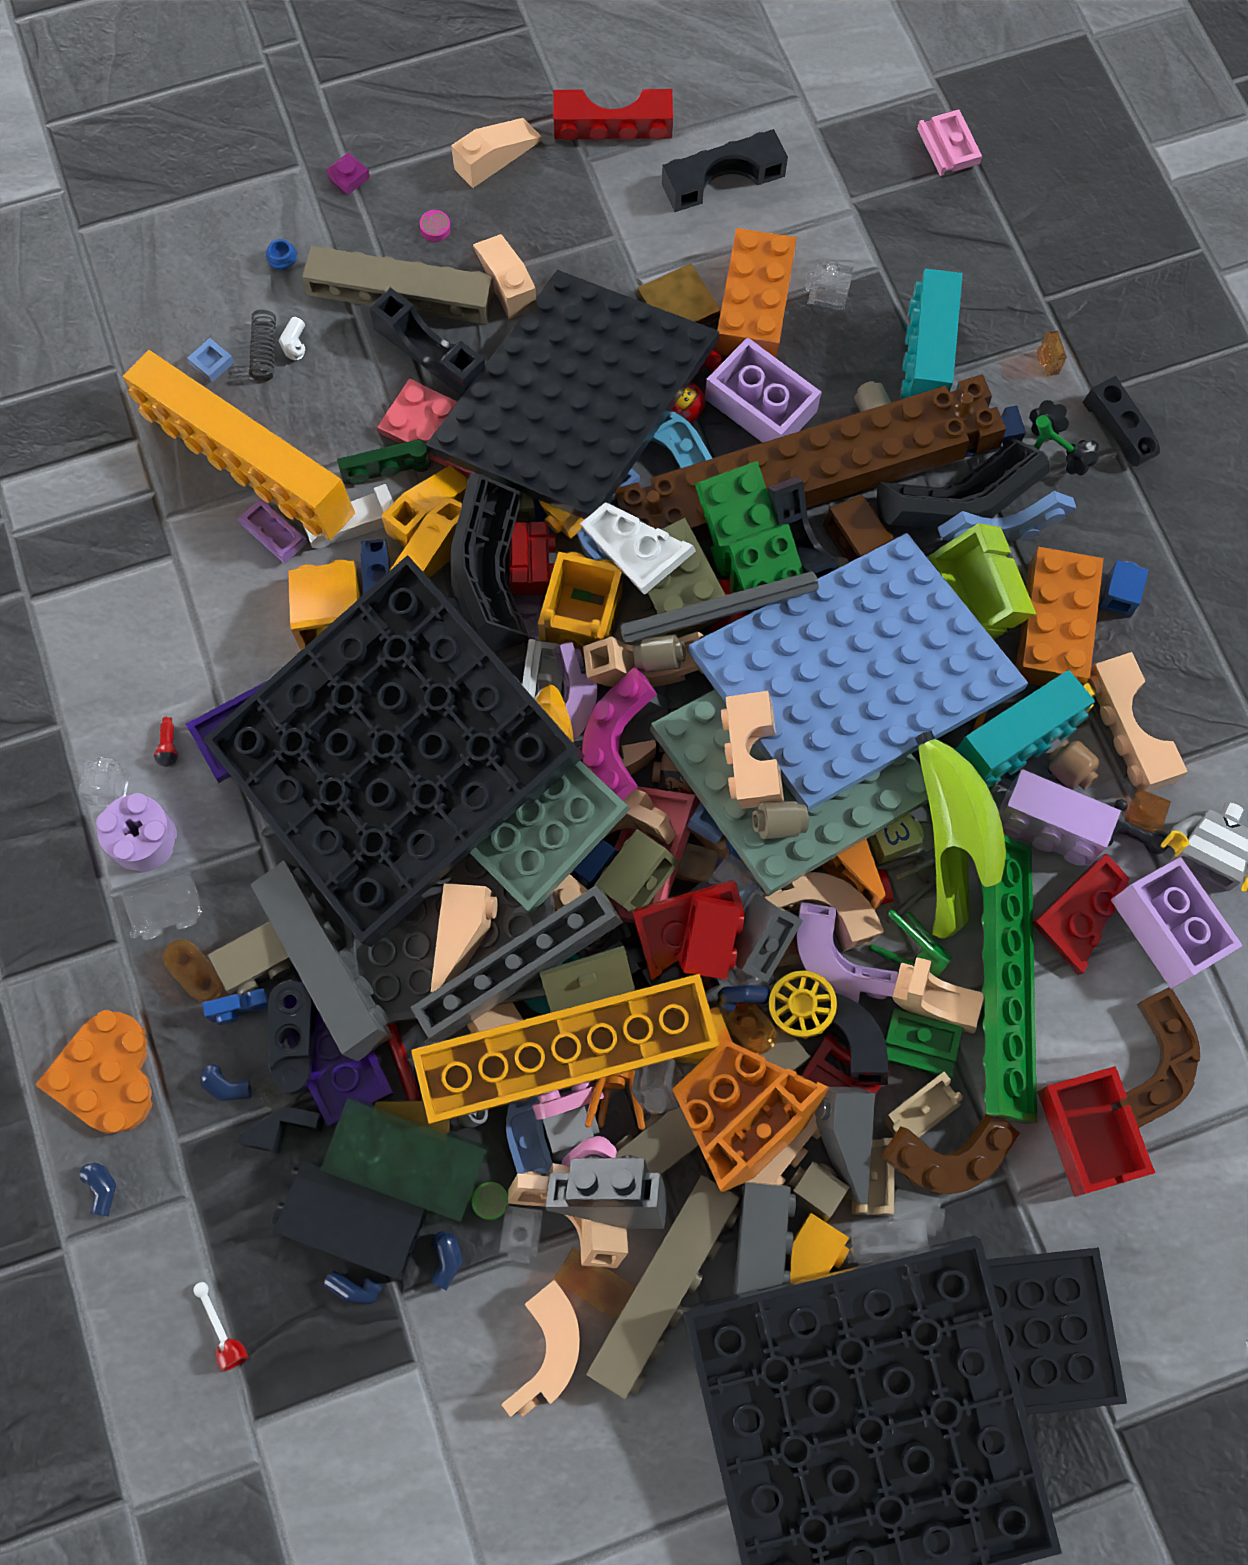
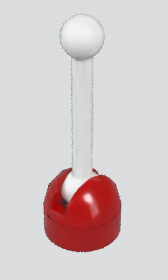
[194,1282,249,1372]

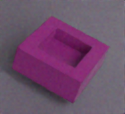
[326,152,370,195]

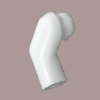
[279,317,305,360]

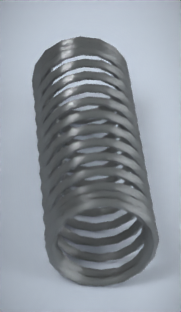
[249,309,276,381]

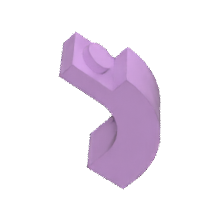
[554,642,597,740]
[797,902,898,1003]

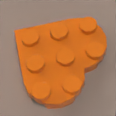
[35,1010,153,1134]

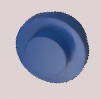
[266,239,297,270]

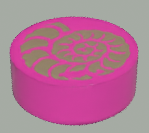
[420,210,451,242]

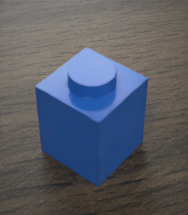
[1099,560,1149,617]

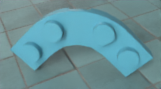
[650,411,712,468]

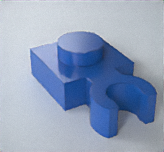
[202,989,269,1025]

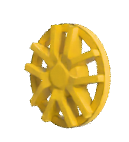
[769,971,837,1039]

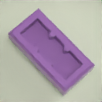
[238,498,308,564]

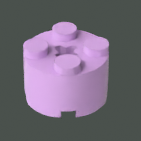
[96,793,177,872]

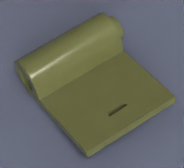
[539,946,635,1013]

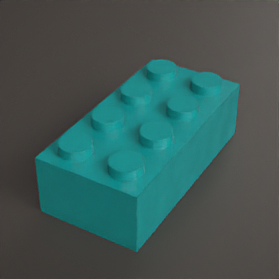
[900,269,963,399]
[955,670,1095,790]

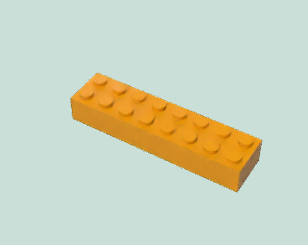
[122,350,355,541]
[411,974,719,1125]

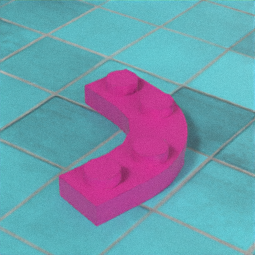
[582,667,657,800]

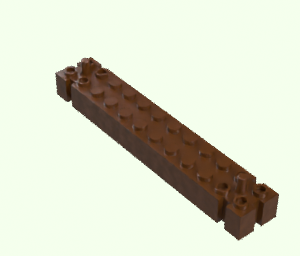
[614,374,1006,542]

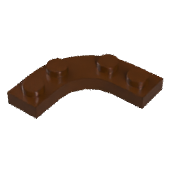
[1116,987,1200,1128]
[880,1114,1020,1194]

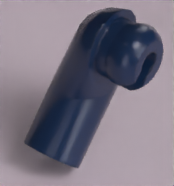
[716,985,771,1012]
[200,1064,252,1101]
[324,1271,382,1304]

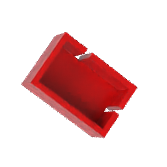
[1037,1066,1155,1197]

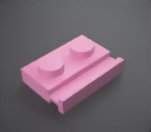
[917,109,982,176]

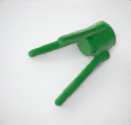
[869,910,953,977]

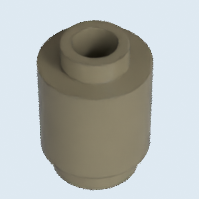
[854,381,891,412]
[633,635,686,673]
[752,801,809,839]

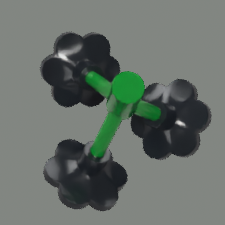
[1027,400,1099,476]

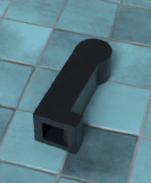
[1082,376,1160,467]

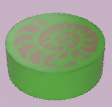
[472,1182,509,1220]

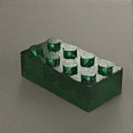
[321,1097,490,1222]

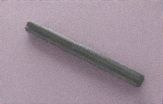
[621,572,819,644]

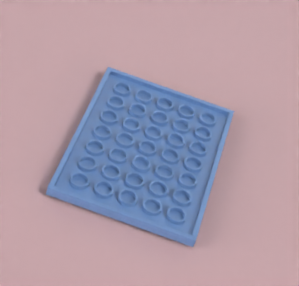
[688,533,1028,811]

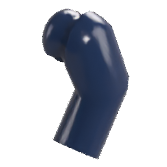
[79,1163,116,1217]
[431,1231,463,1291]

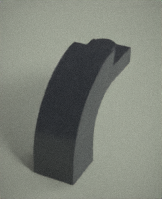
[768,476,838,579]
[779,990,888,1085]

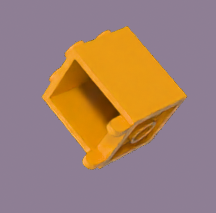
[538,552,623,660]

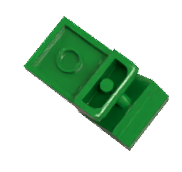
[694,461,804,594]

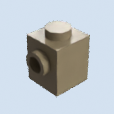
[787,1161,850,1222]

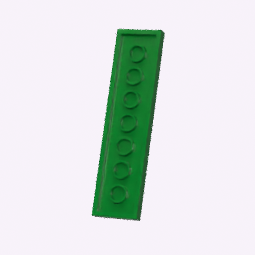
[981,835,1038,1124]

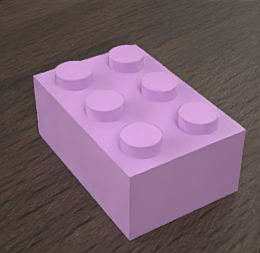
[705,337,821,443]
[998,769,1121,866]
[1111,857,1243,989]

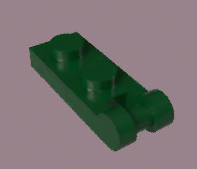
[337,440,430,485]

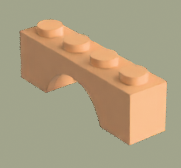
[1087,652,1188,795]

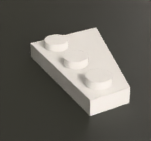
[580,502,696,595]

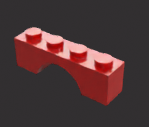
[553,89,673,140]

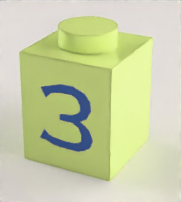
[868,814,924,864]

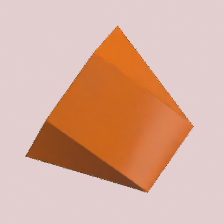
[672,1040,829,1193]

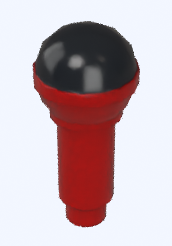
[154,717,178,767]

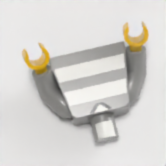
[1160,802,1248,892]

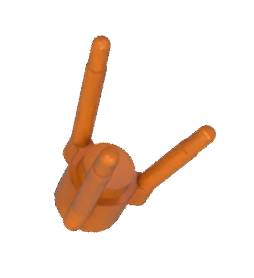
[585,1069,645,1130]

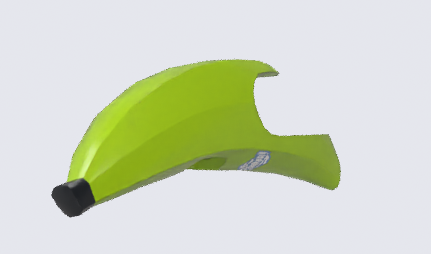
[915,730,1006,939]

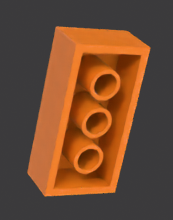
[715,228,797,359]
[1016,547,1104,686]

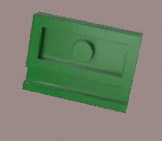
[885,1008,963,1078]

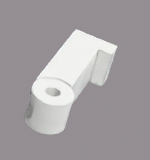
[303,484,394,549]

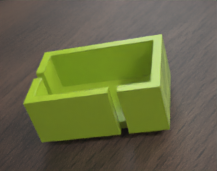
[928,523,1036,640]

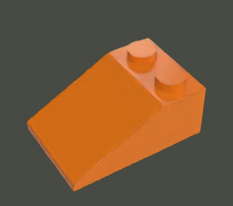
[821,839,886,911]

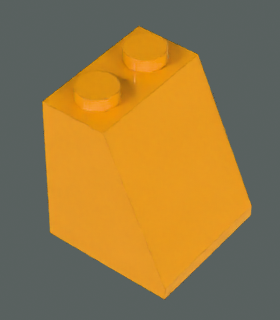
[288,560,361,651]

